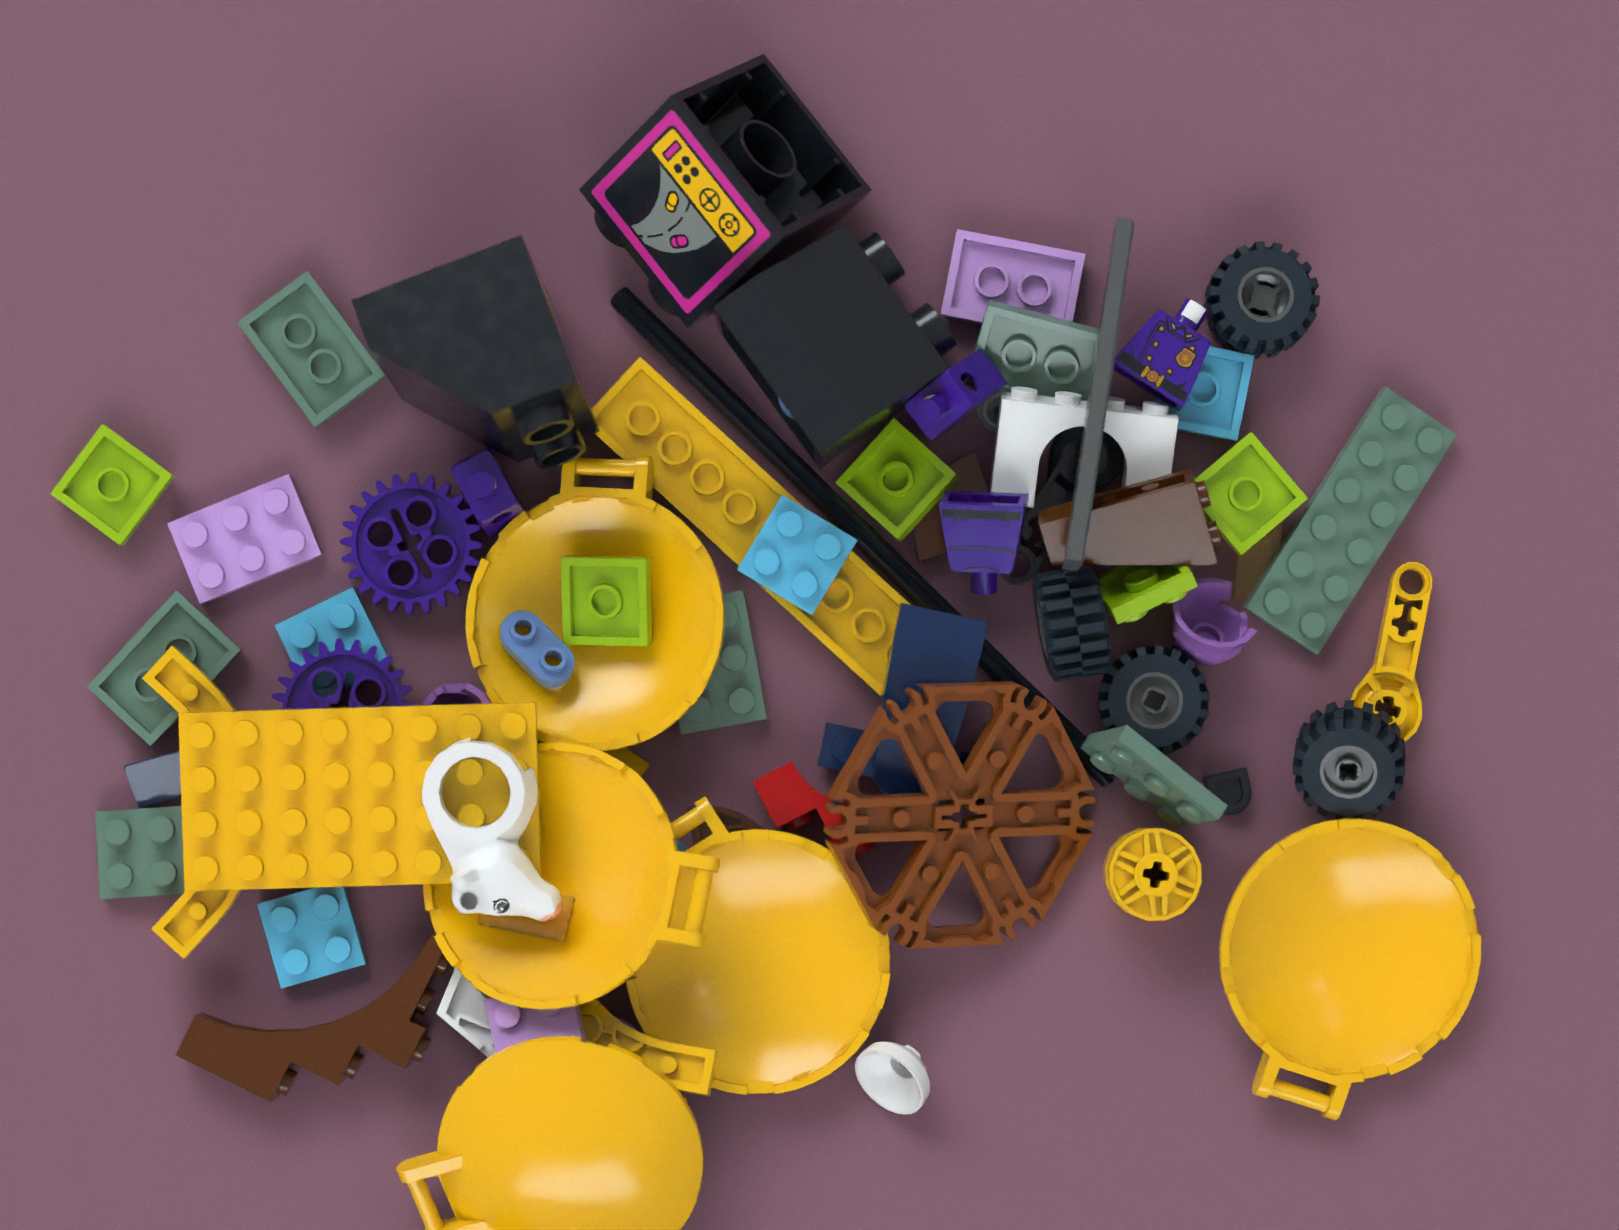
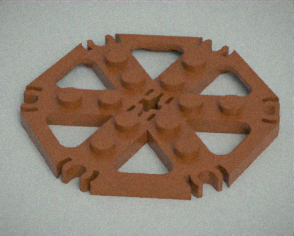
[824,681,1096,949]

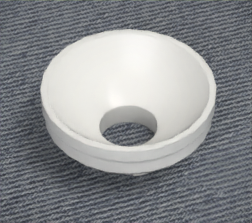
[855,1041,930,1115]

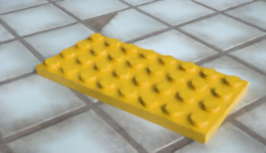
[178,702,542,891]

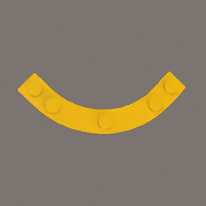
[142,646,241,959]
[579,999,718,1096]

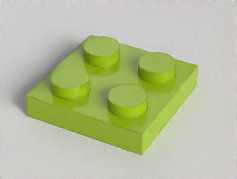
[835,418,960,542]
[50,423,176,547]
[1195,432,1308,556]
[561,555,652,647]
[1097,565,1198,624]

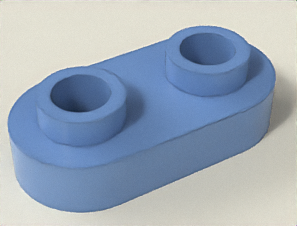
[499,611,575,688]

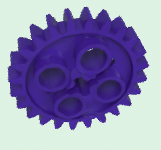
[340,472,484,615]
[272,638,416,709]

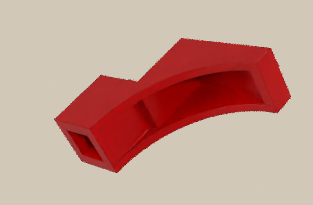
[752,761,875,857]

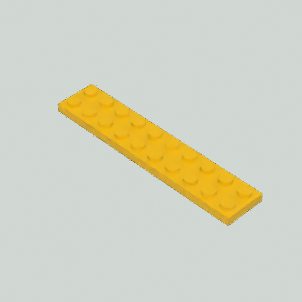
[592,357,911,697]

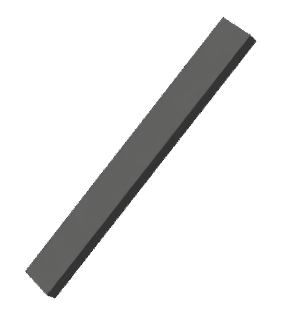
[1062,218,1135,571]

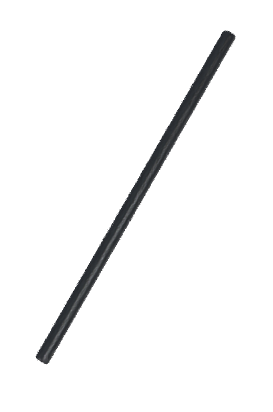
[610,287,1117,787]

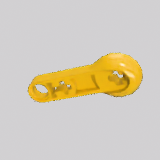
[1351,562,1432,742]

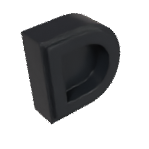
[1202,767,1252,815]

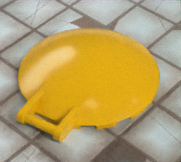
[466,456,725,752]
[423,742,721,1010]
[626,796,890,1095]
[1219,818,1481,1120]
[396,1036,704,1230]

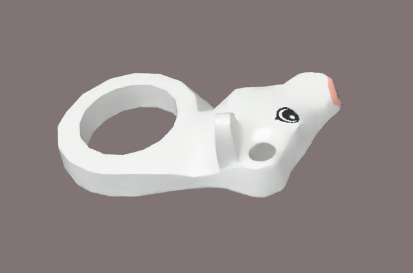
[422,738,562,922]

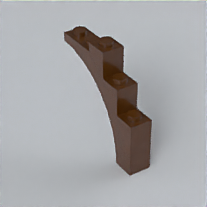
[176,932,450,1102]

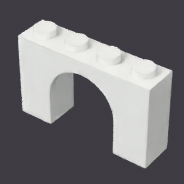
[989,387,1178,508]

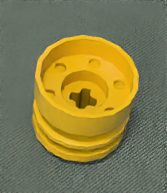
[1103,827,1202,921]

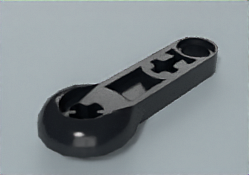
[999,426,1123,585]

